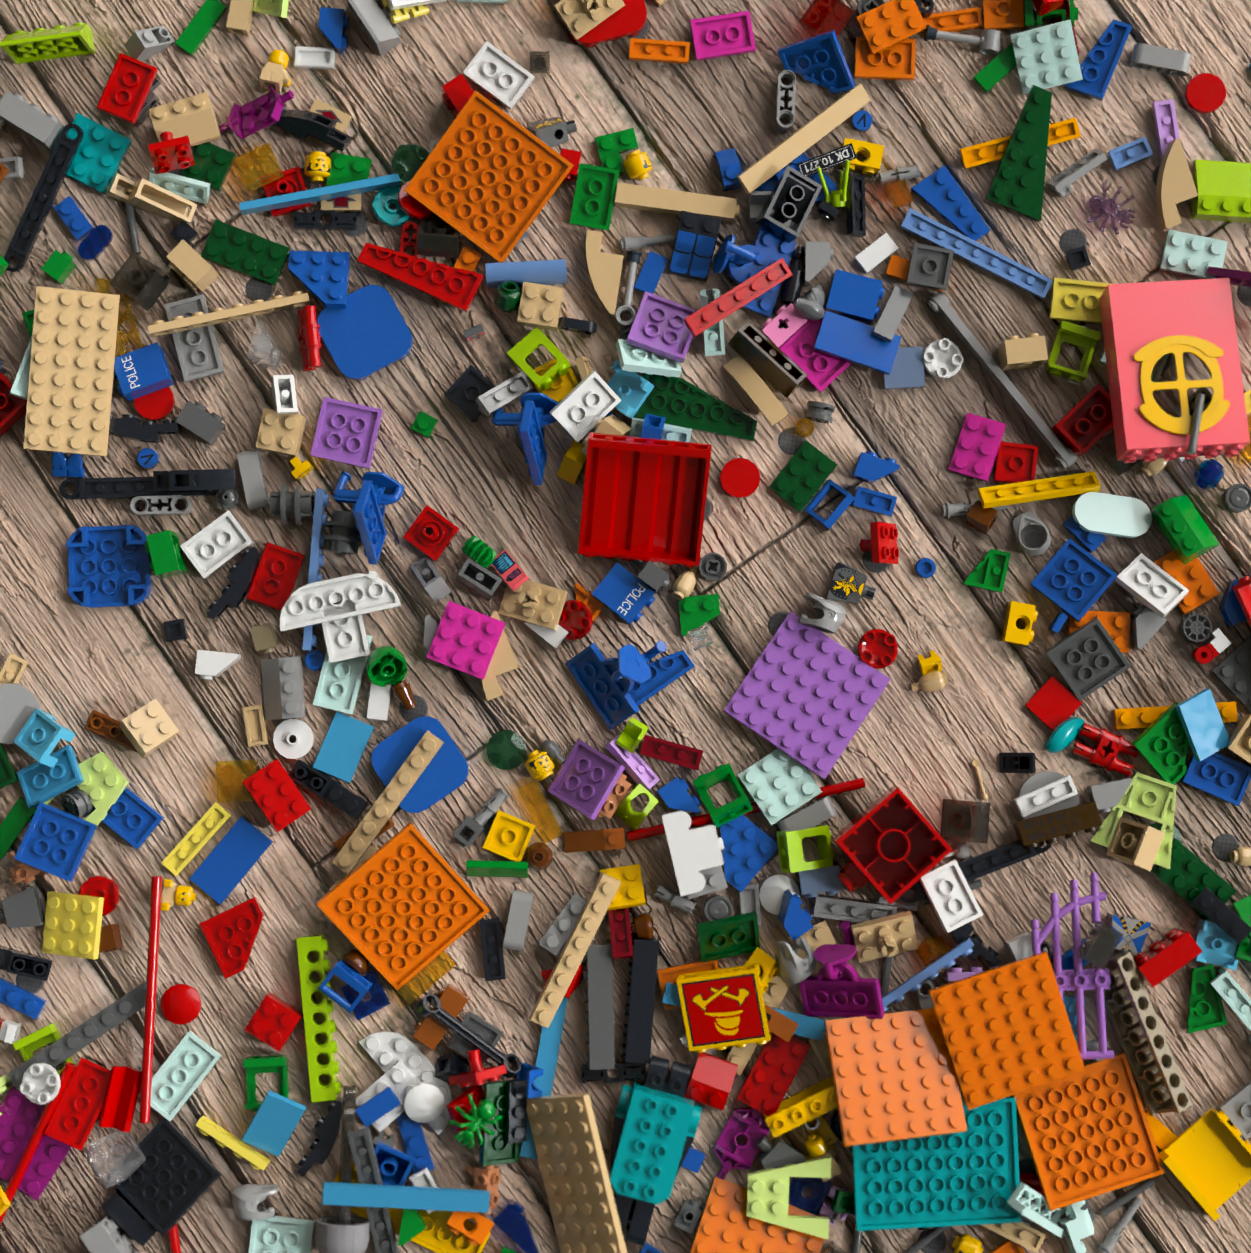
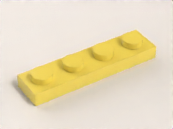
[161,802,232,876]
[195,1115,271,1171]

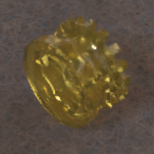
[796,418,814,437]

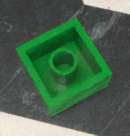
[144,530,187,578]

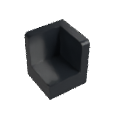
[435,1053,468,1086]

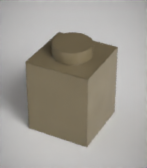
[250,623,279,655]

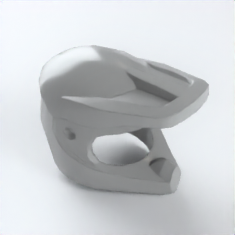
[1013,511,1051,556]
[799,592,847,634]
[773,936,816,985]
[232,1184,279,1220]

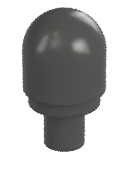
[541,740,565,765]

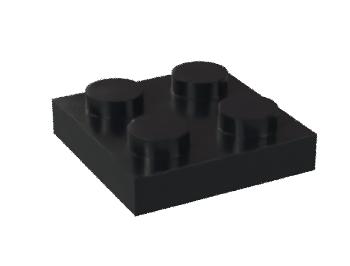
[444,365,495,422]

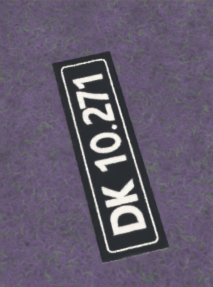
[797,143,857,177]

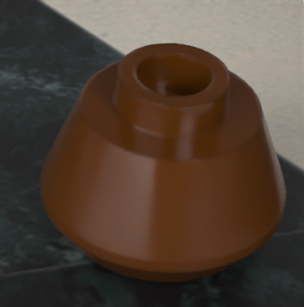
[525,842,553,870]
[631,912,653,940]
[343,949,369,974]

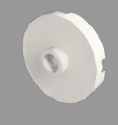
[273,719,314,759]

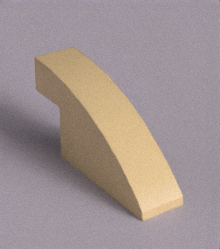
[1156,138,1198,230]
[106,174,197,223]
[586,230,624,318]
[723,355,788,428]
[482,611,519,701]

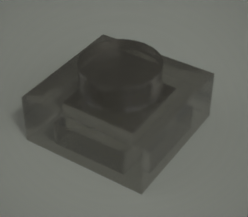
[530,51,550,73]

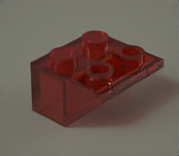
[799,0,855,39]

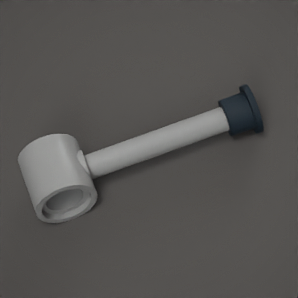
[924,25,1001,56]
[615,250,642,329]

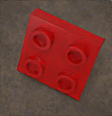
[148,131,195,174]
[261,166,312,218]
[403,505,460,561]
[860,522,899,565]
[448,1049,507,1088]
[446,1085,483,1142]

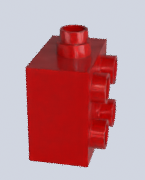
[832,786,953,905]

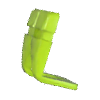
[614,784,659,831]

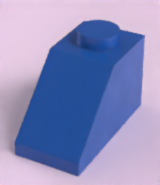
[715,148,743,191]

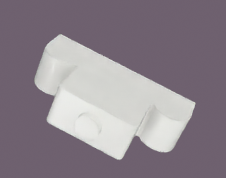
[662,811,724,896]

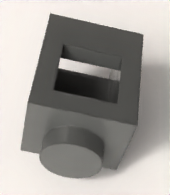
[453,815,485,848]
[673,1199,703,1234]

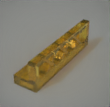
[96,276,143,356]

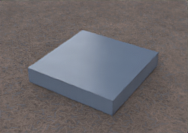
[883,347,925,390]

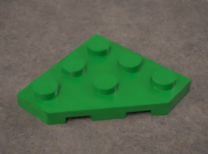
[1132,702,1189,785]

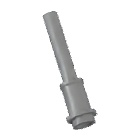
[620,233,676,252]
[941,502,1007,518]
[1098,1196,1143,1253]

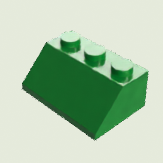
[1151,495,1219,565]

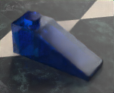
[493,1199,540,1253]

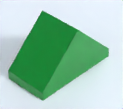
[398,1209,427,1246]

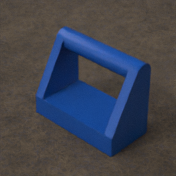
[804,479,855,531]
[318,959,373,1013]

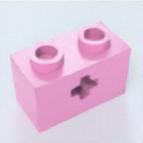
[761,303,808,348]

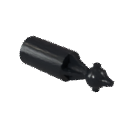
[781,244,805,305]

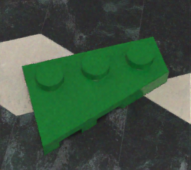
[1186,964,1228,1033]

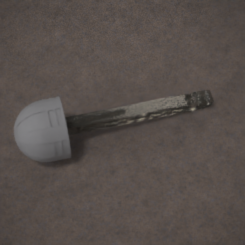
[315,1085,370,1253]

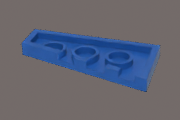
[1065,19,1132,101]
[911,165,990,241]
[629,650,695,706]

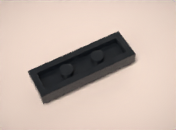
[846,174,866,237]
[1192,887,1251,944]
[479,917,506,981]
[504,1079,527,1144]

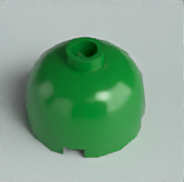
[366,646,407,687]

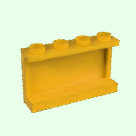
[763,1076,838,1138]

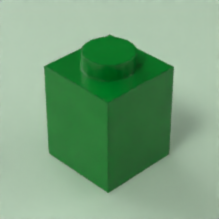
[41,250,76,284]

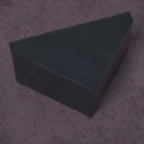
[999,753,1035,773]

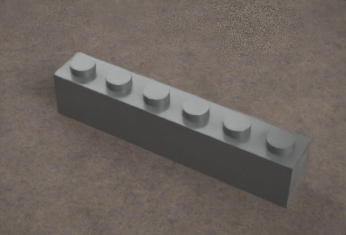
[583,944,615,1070]

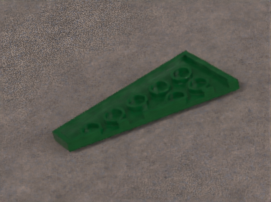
[985,85,1052,222]
[635,373,757,442]

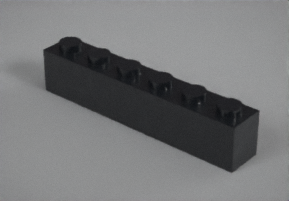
[622,937,659,1064]

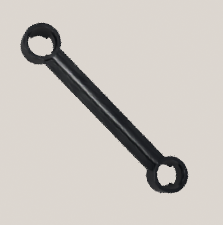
[417,994,522,1078]

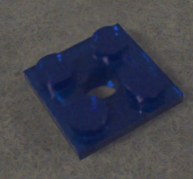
[341,971,390,1021]
[788,1177,832,1215]

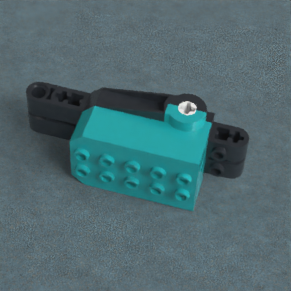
[610,1055,702,1245]

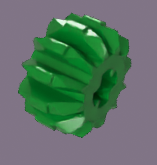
[462,536,497,568]

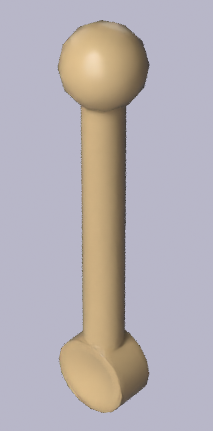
[971,759,988,801]

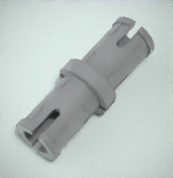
[878,164,921,185]
[473,788,509,826]
[654,884,696,915]

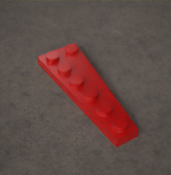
[357,243,484,312]

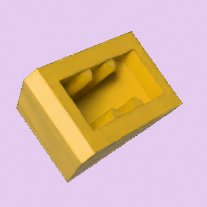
[556,440,587,485]

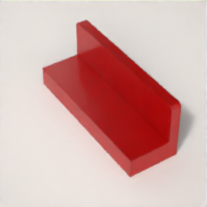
[98,1066,142,1132]

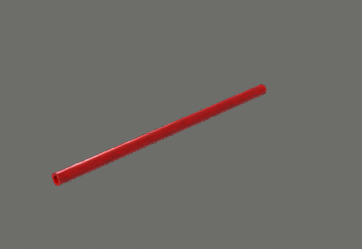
[627,778,866,842]
[139,876,162,1123]
[0,1062,76,1225]

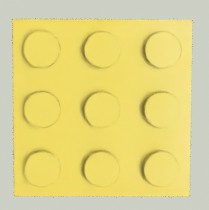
[42,891,104,959]

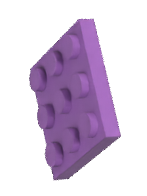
[626,291,698,363]
[310,397,383,469]
[548,739,625,820]

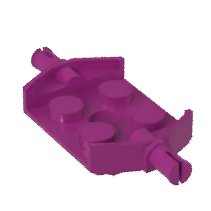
[219,85,294,139]
[713,1108,770,1180]

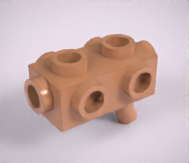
[597,773,635,819]
[8,850,49,885]
[465,1164,501,1214]

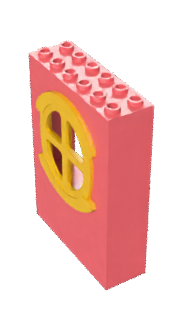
[1099,278,1250,463]

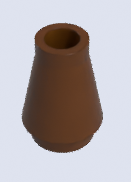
[391,680,417,711]

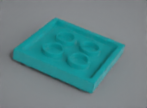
[66,113,132,194]

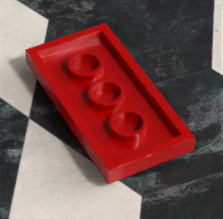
[736,1032,811,1116]
[44,1057,111,1151]

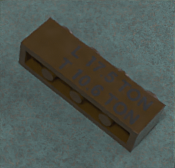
[728,321,808,398]
[1013,801,1102,849]

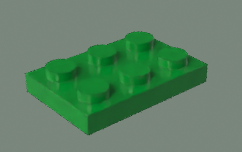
[569,163,620,231]

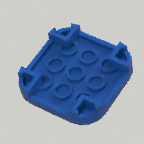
[317,285,413,381]
[66,525,151,608]
[372,716,469,813]

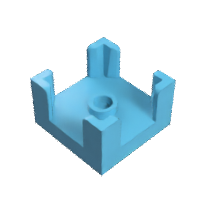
[607,359,654,419]
[13,708,76,768]
[1193,919,1238,970]

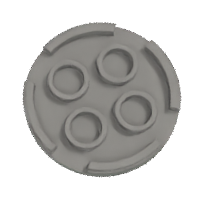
[0,683,40,744]
[1018,771,1079,820]

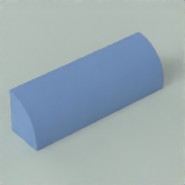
[485,259,567,288]

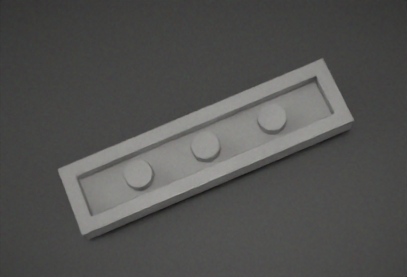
[813,896,897,923]

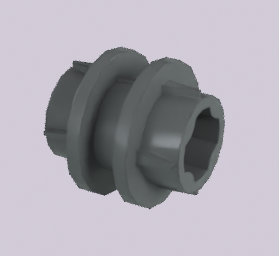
[270,484,314,525]
[324,511,363,554]

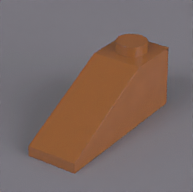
[563,827,625,853]

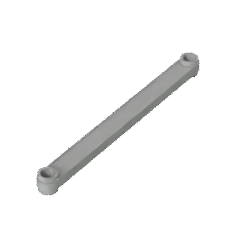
[928,292,1077,470]

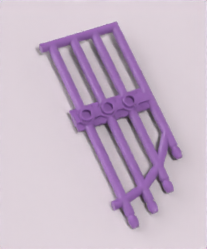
[1031,872,1114,1060]

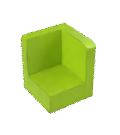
[616,717,649,754]

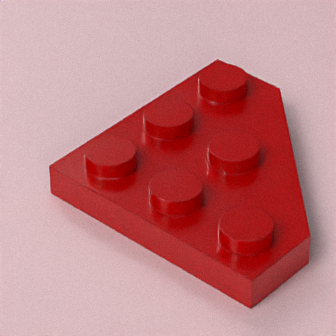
[200,897,264,979]

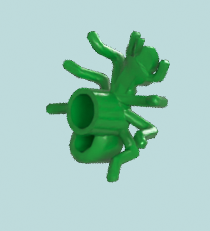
[449,1093,502,1149]

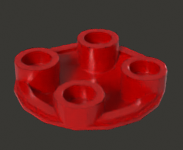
[558,600,593,640]
[858,629,898,669]
[161,984,201,1025]

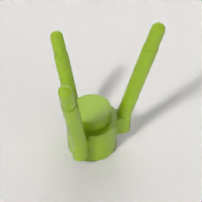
[817,160,850,207]

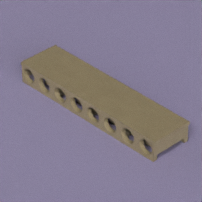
[1089,952,1193,1116]

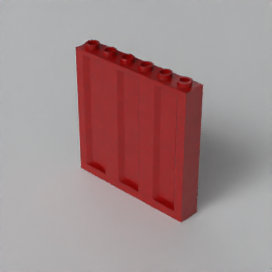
[578,432,712,567]

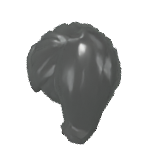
[793,284,825,320]

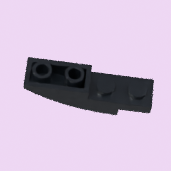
[274,110,353,151]
[109,414,181,443]
[153,469,236,491]
[207,547,259,620]
[289,759,369,820]
[949,921,1001,967]
[0,946,52,981]
[297,1097,344,1177]

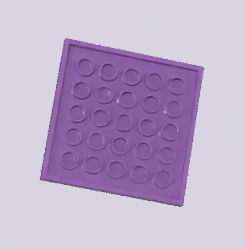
[723,611,891,780]

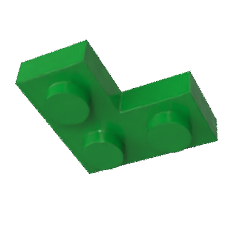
[595,128,638,174]

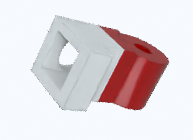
[1192,628,1231,664]
[0,1019,22,1044]

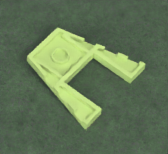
[44,752,129,832]
[1091,772,1177,870]
[746,1155,831,1239]

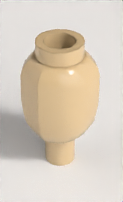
[1140,458,1168,477]
[672,566,698,600]
[911,671,949,693]
[1230,847,1251,866]

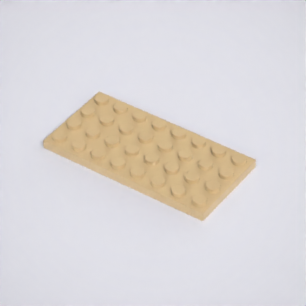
[23,286,120,457]
[526,1094,627,1253]

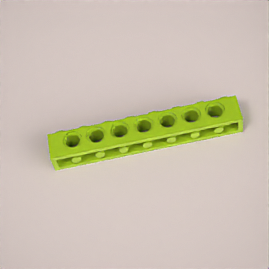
[296,934,341,1102]

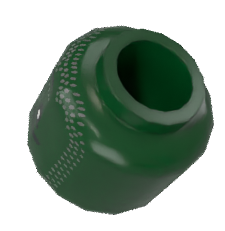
[495,281,522,313]

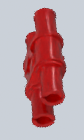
[297,306,322,371]
[1071,723,1139,777]

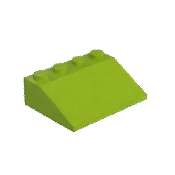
[0,22,95,64]
[1191,159,1251,223]

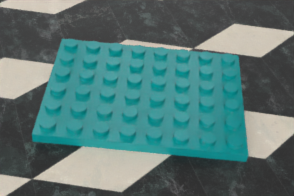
[852,1096,1021,1231]

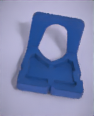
[51,452,85,478]
[516,1062,543,1099]

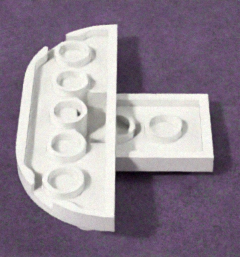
[280,574,401,663]
[353,1031,453,1135]

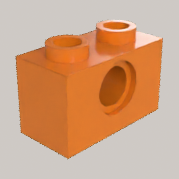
[446,1211,495,1246]

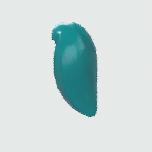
[1045,717,1084,753]

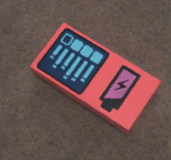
[491,550,529,591]

